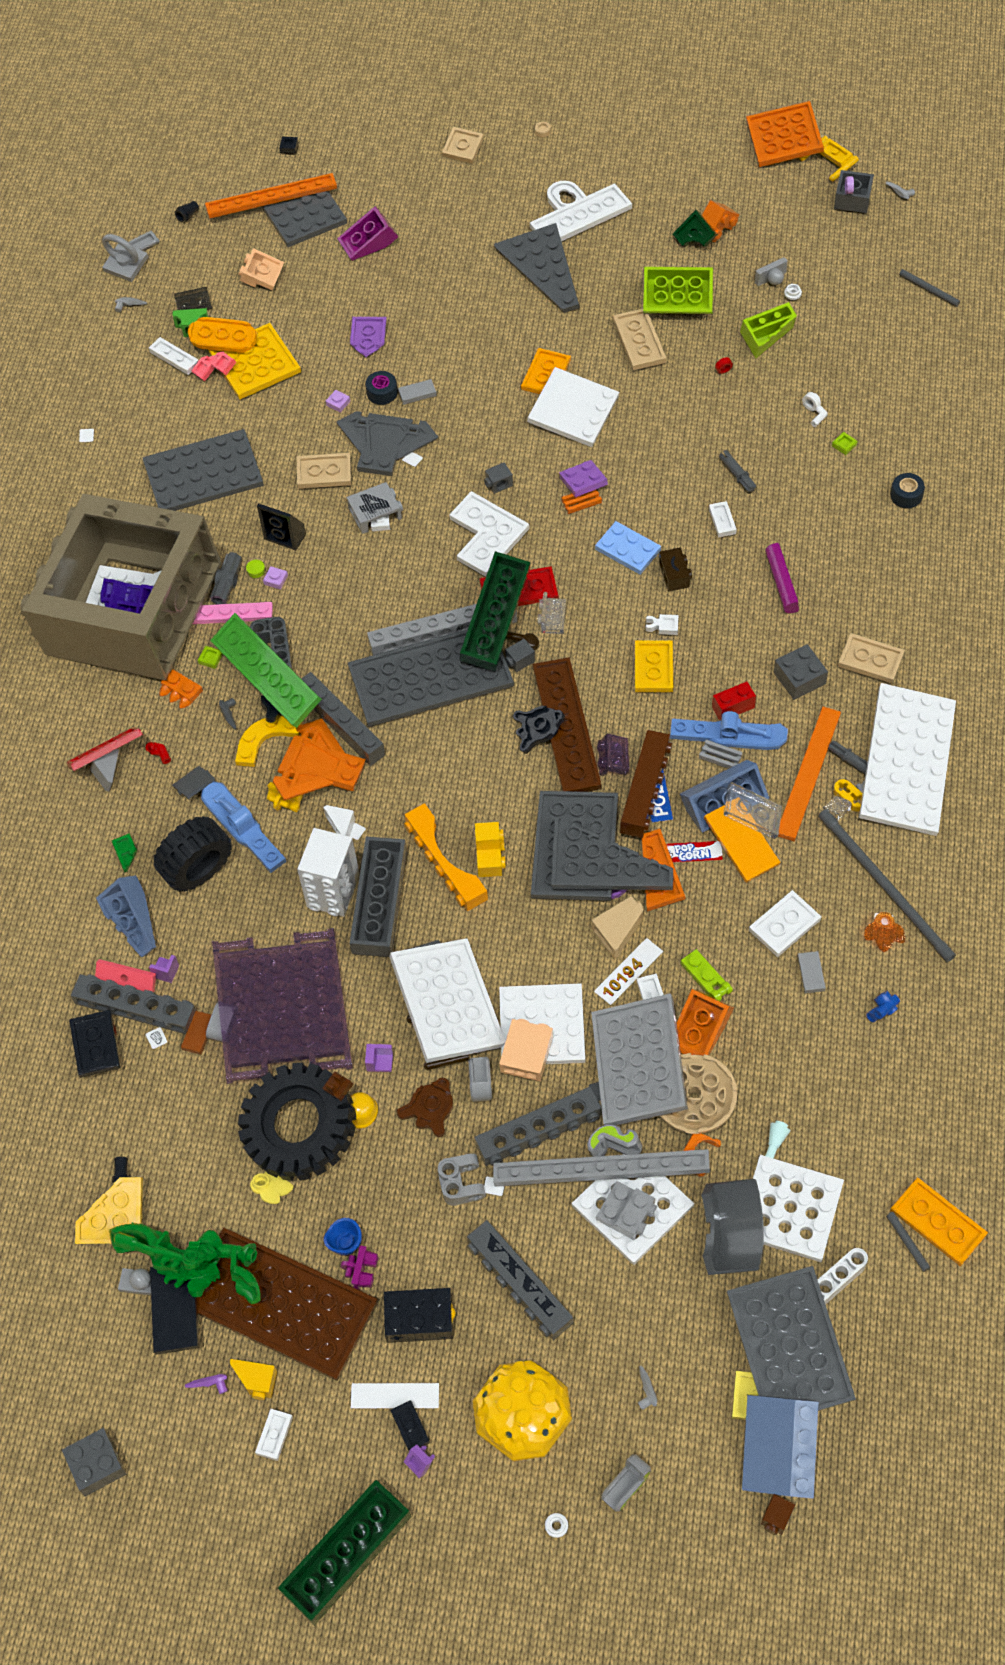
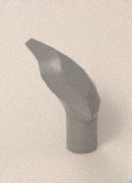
[886,182,915,199]
[115,297,147,312]
[638,1366,657,1410]

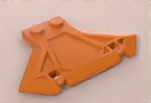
[273,718,366,801]

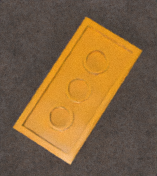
[704,798,781,883]
[890,1177,988,1267]

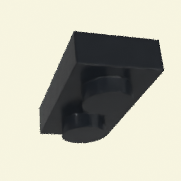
[390,1400,430,1451]

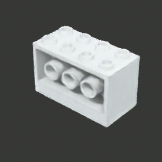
[297,828,360,917]

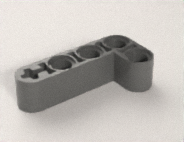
[250,617,293,670]

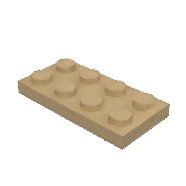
[613,309,666,370]

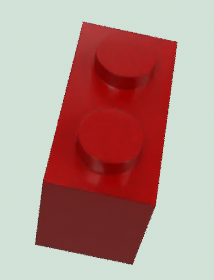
[712,681,756,721]

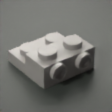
[596,1181,657,1240]

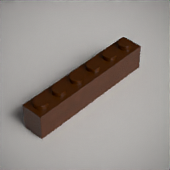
[620,730,673,838]

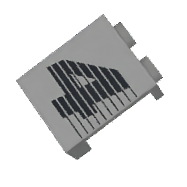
[347,482,403,534]

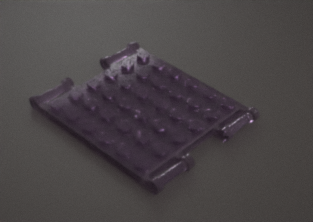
[212,928,352,1084]

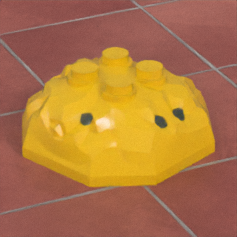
[472,1360,572,1461]

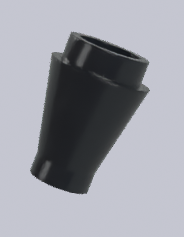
[175,201,199,222]

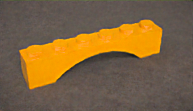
[404,803,488,911]

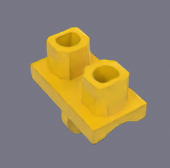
[267,782,303,812]

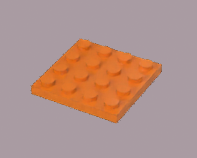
[746,101,824,167]

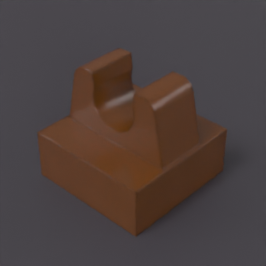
[322,1071,353,1101]

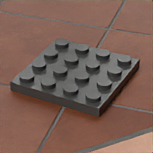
[261,191,347,247]

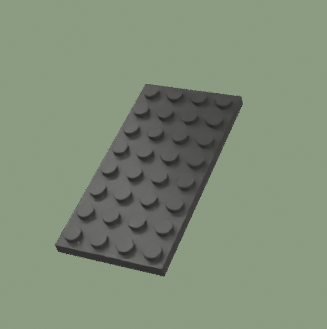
[347,629,514,727]

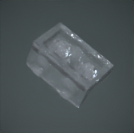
[538,592,566,634]

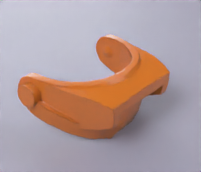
[683,1134,721,1177]

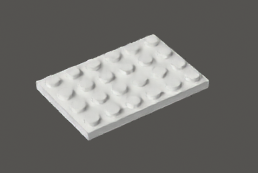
[389,939,506,1063]

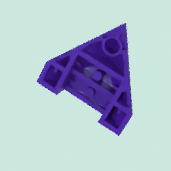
[100,578,154,614]

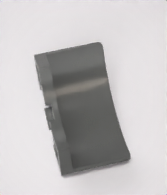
[701,1179,764,1275]

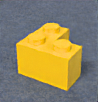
[475,822,506,877]

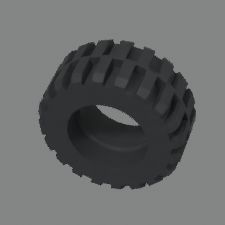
[154,816,232,891]

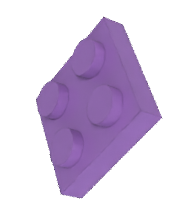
[559,460,608,497]

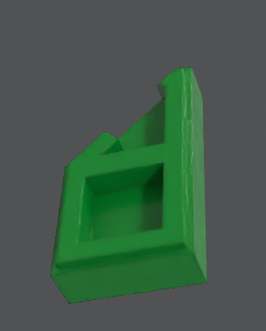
[111,833,137,873]

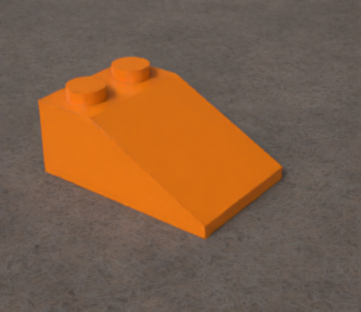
[676,989,734,1056]

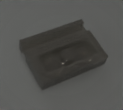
[174,287,212,310]

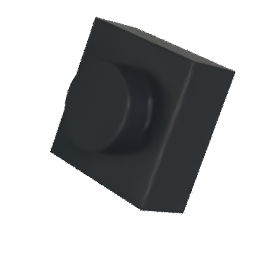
[279,136,298,154]

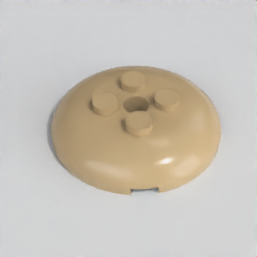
[660,1053,737,1134]

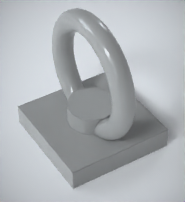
[102,234,149,282]

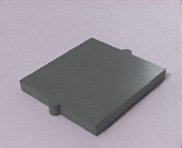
[172,766,215,799]

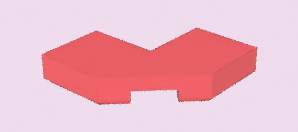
[191,352,236,382]

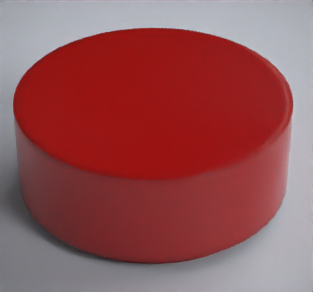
[715,357,733,374]

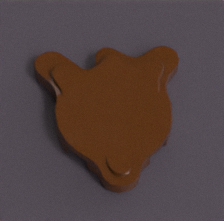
[397,1078,453,1137]

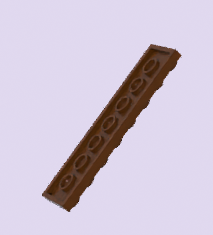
[532,657,602,792]

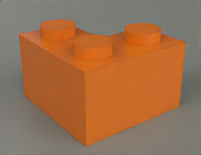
[702,200,740,243]

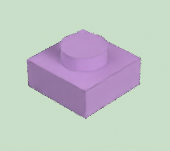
[326,390,350,413]
[263,566,288,590]

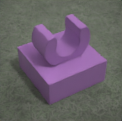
[404,1445,435,1478]

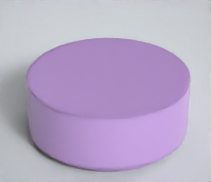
[845,176,854,194]

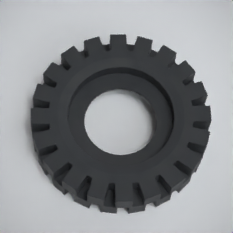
[238,1062,356,1181]

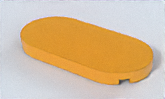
[188,317,257,353]

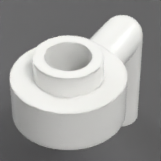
[802,392,828,427]

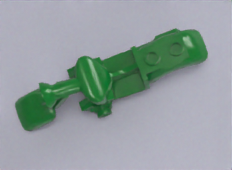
[109,1222,261,1304]

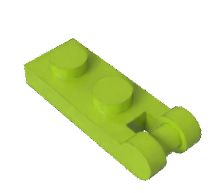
[680,949,733,1000]

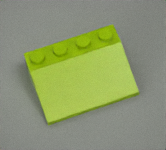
[643,267,713,314]

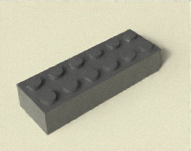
[349,836,407,957]

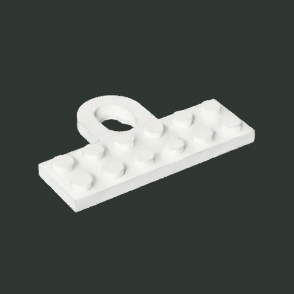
[530,181,632,241]

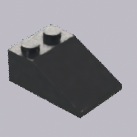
[257,503,306,551]

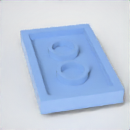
[595,521,661,575]

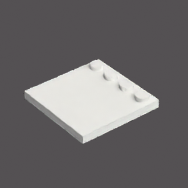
[527,367,619,447]

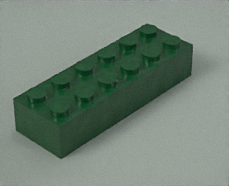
[459,551,531,672]
[278,1480,412,1626]

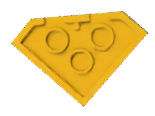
[75,1177,143,1244]

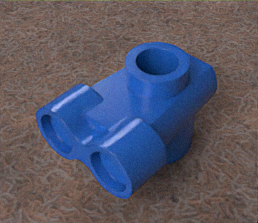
[866,990,900,1022]

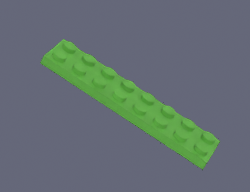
[210,613,322,728]

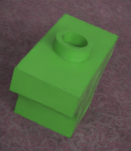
[173,308,209,337]

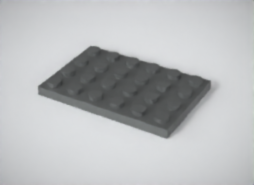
[142,429,264,511]
[531,791,618,901]
[727,1266,856,1411]

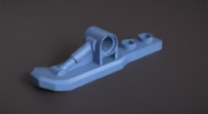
[670,711,788,750]
[201,781,286,873]

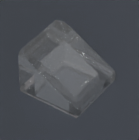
[823,796,852,821]

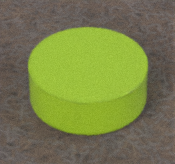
[246,559,265,578]

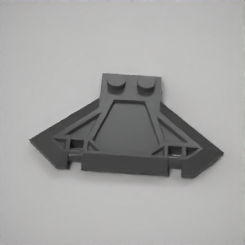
[336,411,439,476]

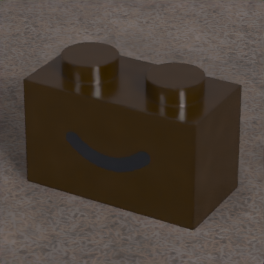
[659,547,692,592]

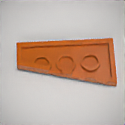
[642,829,686,912]

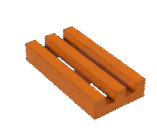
[562,489,602,514]

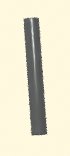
[886,1212,931,1272]

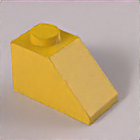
[230,1359,277,1400]

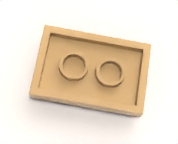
[297,453,351,489]
[838,633,905,684]

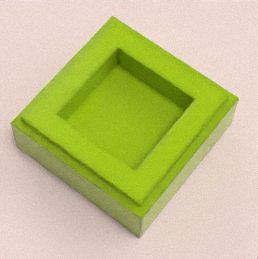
[832,432,858,455]
[198,646,223,669]

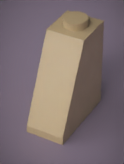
[592,896,644,959]

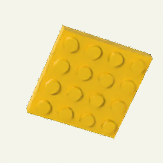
[209,323,301,400]

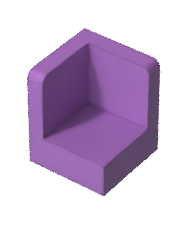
[149,955,179,983]
[365,1044,393,1072]

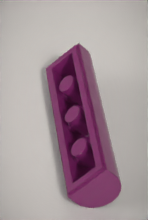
[765,543,799,614]

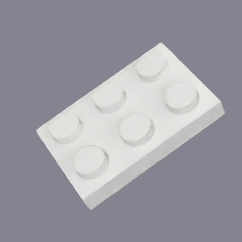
[749,890,821,957]

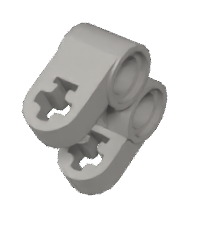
[438,1154,486,1206]

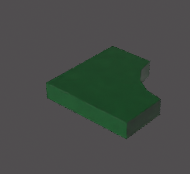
[673,210,718,247]

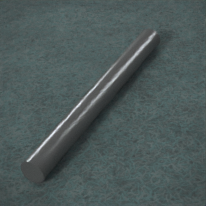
[899,269,960,307]

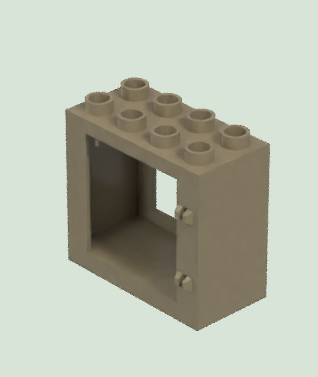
[20,494,222,680]

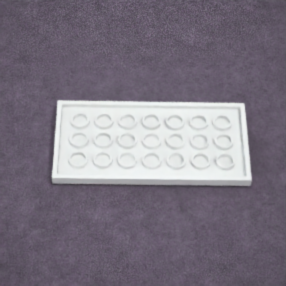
[859,683,956,836]

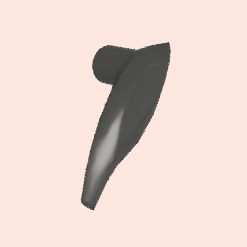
[219,698,237,730]

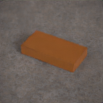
[181,1011,211,1055]

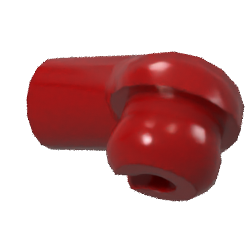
[145,742,171,764]

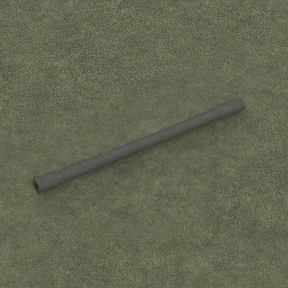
[818,809,956,963]

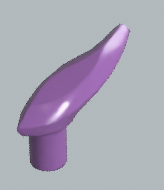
[185,1374,228,1394]

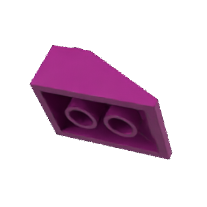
[337,206,399,261]

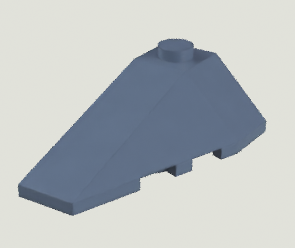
[96,875,156,957]

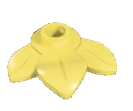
[250,1172,293,1204]

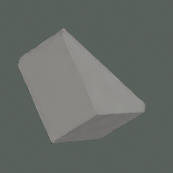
[90,749,119,791]

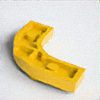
[235,716,302,767]

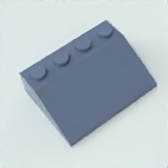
[742,1395,819,1499]

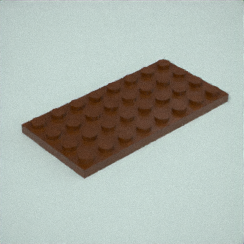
[197,1227,378,1381]

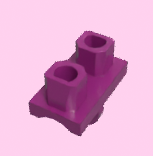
[340,1245,379,1291]

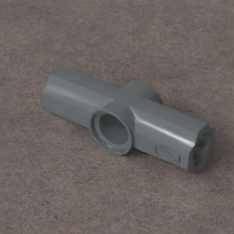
[210,552,242,605]

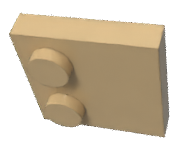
[442,127,484,164]

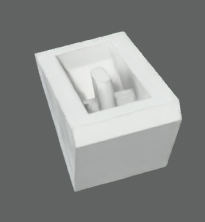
[323,805,355,837]

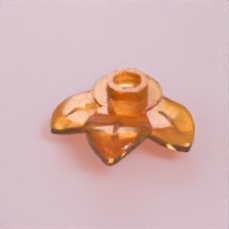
[864,912,905,952]

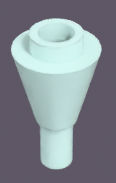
[765,1121,791,1159]

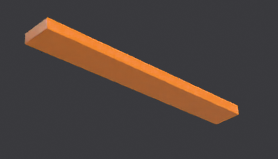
[205,173,337,219]
[776,706,841,842]

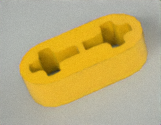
[833,779,863,812]

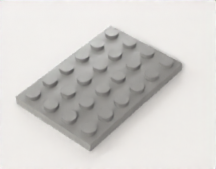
[591,993,688,1125]

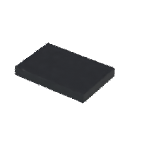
[69,1010,121,1078]

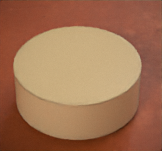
[535,122,551,137]

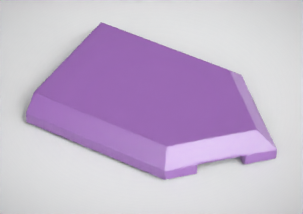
[350,317,387,357]

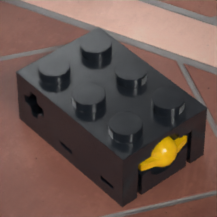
[384,1288,456,1343]

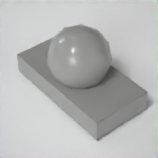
[755,257,788,286]
[118,1268,151,1296]

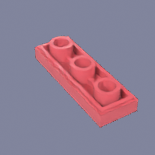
[95,959,156,992]

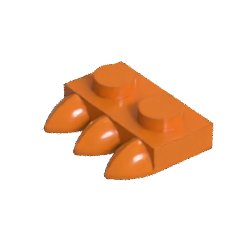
[159,669,203,709]

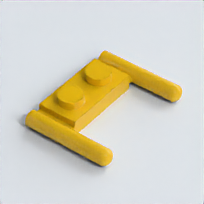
[799,135,859,182]

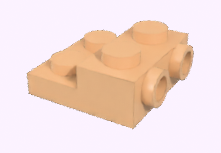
[238,248,284,291]

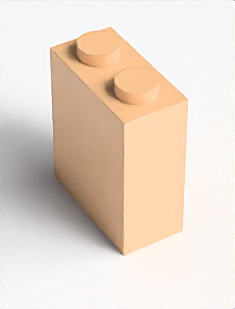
[499,1019,553,1082]

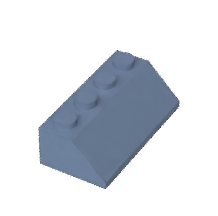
[680,760,769,833]

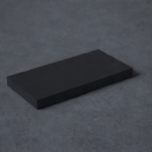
[150,1267,199,1355]

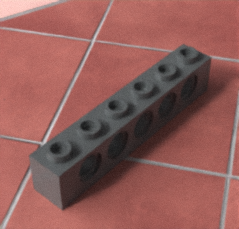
[71,974,196,1034]
[474,1086,602,1166]

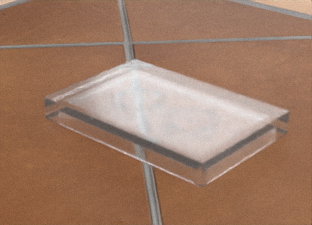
[723,782,782,839]

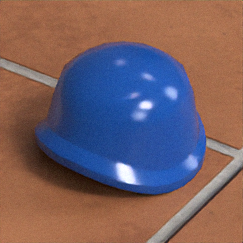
[324,1218,362,1256]

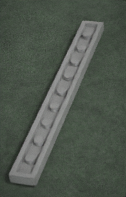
[493,1149,710,1186]

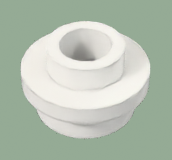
[784,284,802,300]
[545,1513,568,1538]

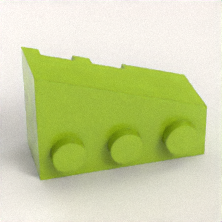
[740,302,797,358]

